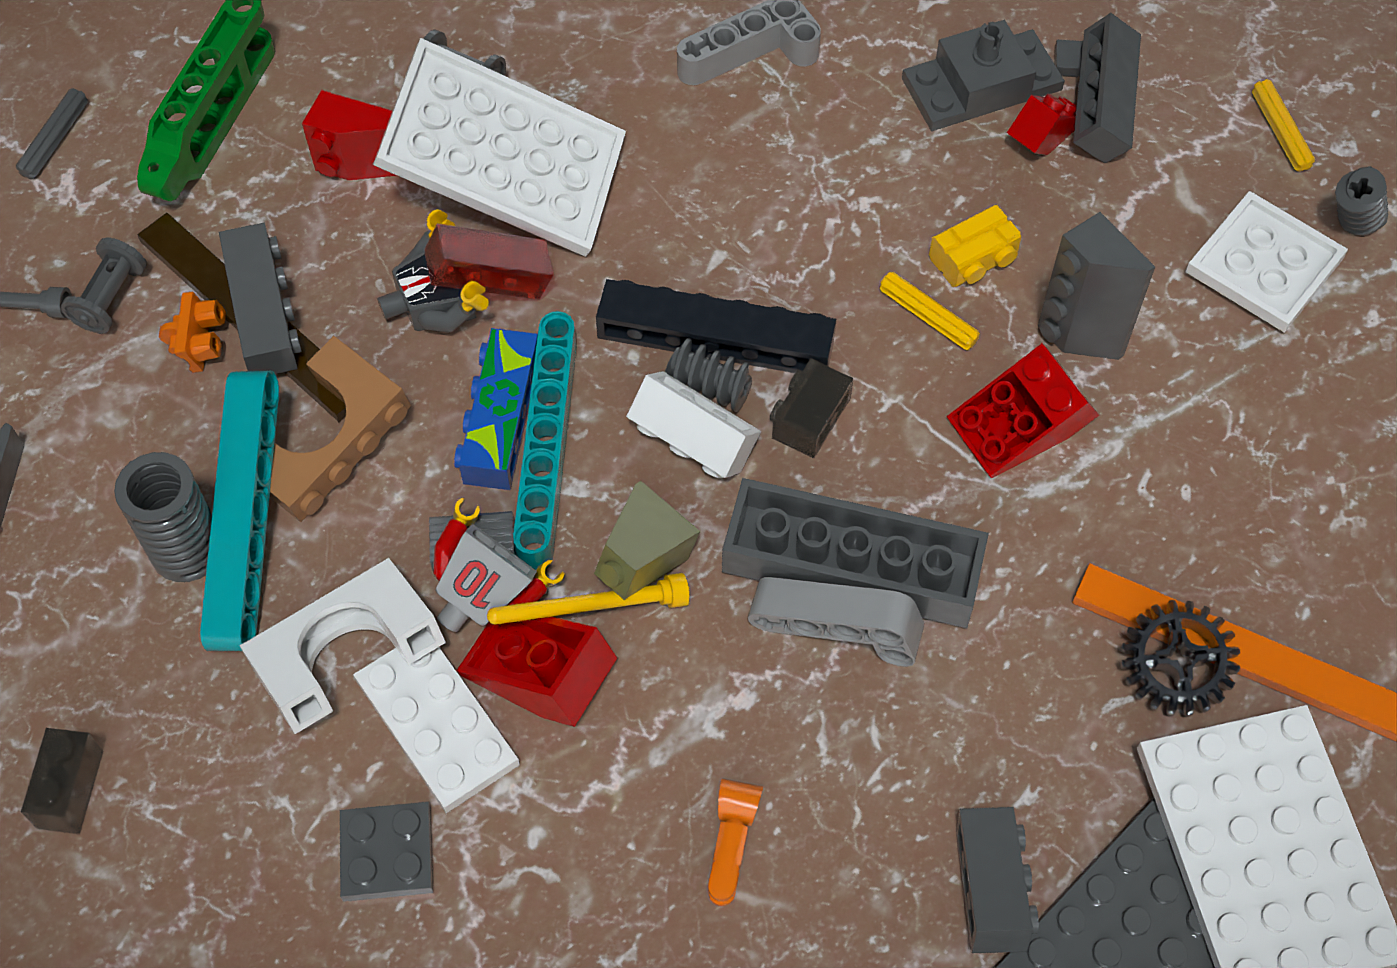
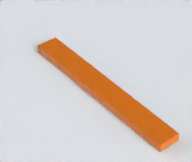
[1072,563,1397,742]

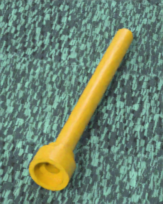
[487,573,689,625]

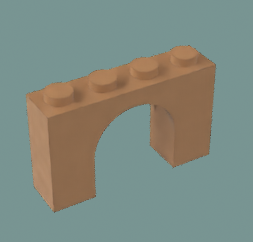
[269,335,411,522]

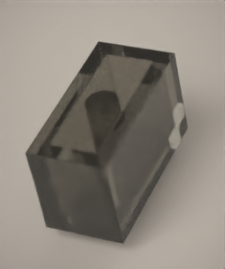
[769,359,853,458]
[21,728,104,834]

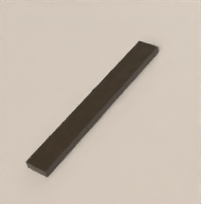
[137,213,346,422]

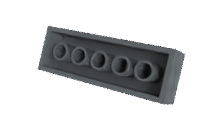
[722,478,989,628]

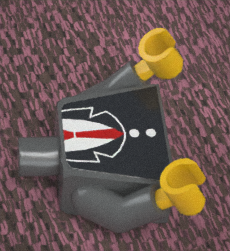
[377,209,489,333]

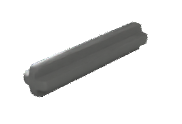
[16,88,88,179]

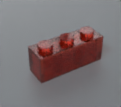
[424,223,554,300]

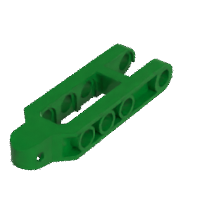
[137,0,275,201]

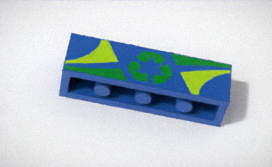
[454,328,538,490]

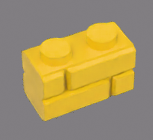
[929,205,1021,287]

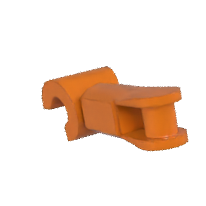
[708,779,763,906]

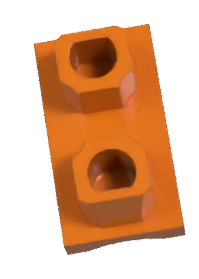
[159,291,226,373]

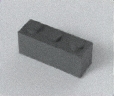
[956,807,1039,954]

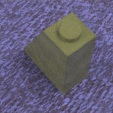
[594,481,700,600]

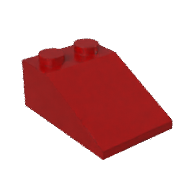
[302,90,398,180]
[456,617,617,727]

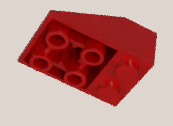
[946,343,1099,478]

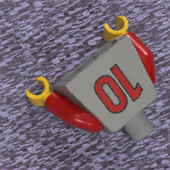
[433,498,564,632]

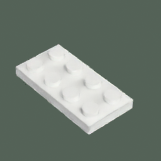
[353,647,520,813]

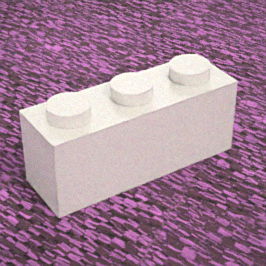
[626,371,761,478]

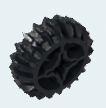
[1121,600,1240,717]

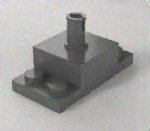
[902,19,1065,132]

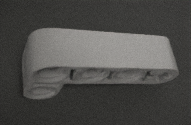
[677,0,821,85]
[748,577,924,667]

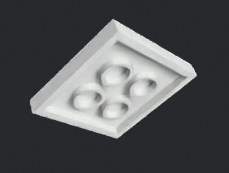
[1185,191,1348,333]

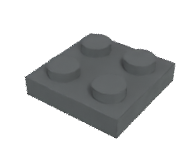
[339,802,433,902]

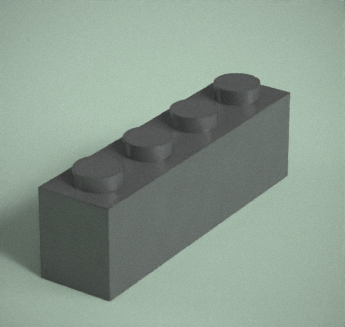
[1073,13,1141,163]
[219,222,302,374]

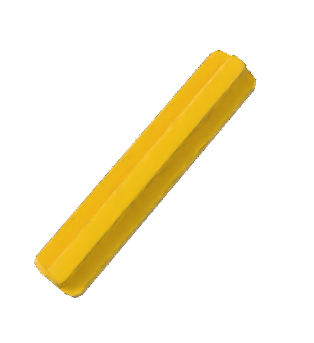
[1252,79,1315,172]
[880,272,980,350]

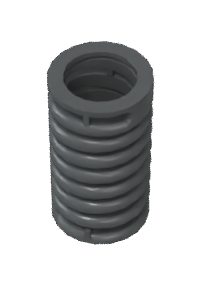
[114,452,212,582]

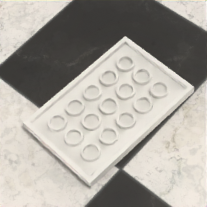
[373,38,626,257]
[1137,705,1397,968]

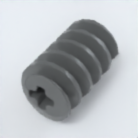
[1335,166,1388,236]
[665,338,752,412]

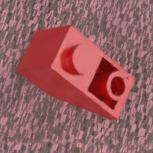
[1007,94,1077,155]

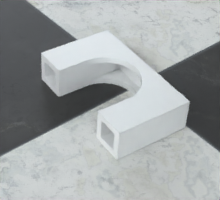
[240,558,446,734]

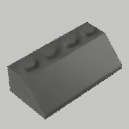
[1038,212,1155,360]

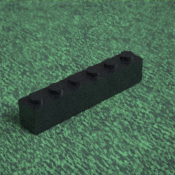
[596,279,837,379]

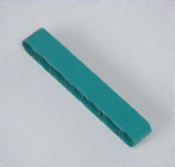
[513,311,577,570]
[200,370,279,651]

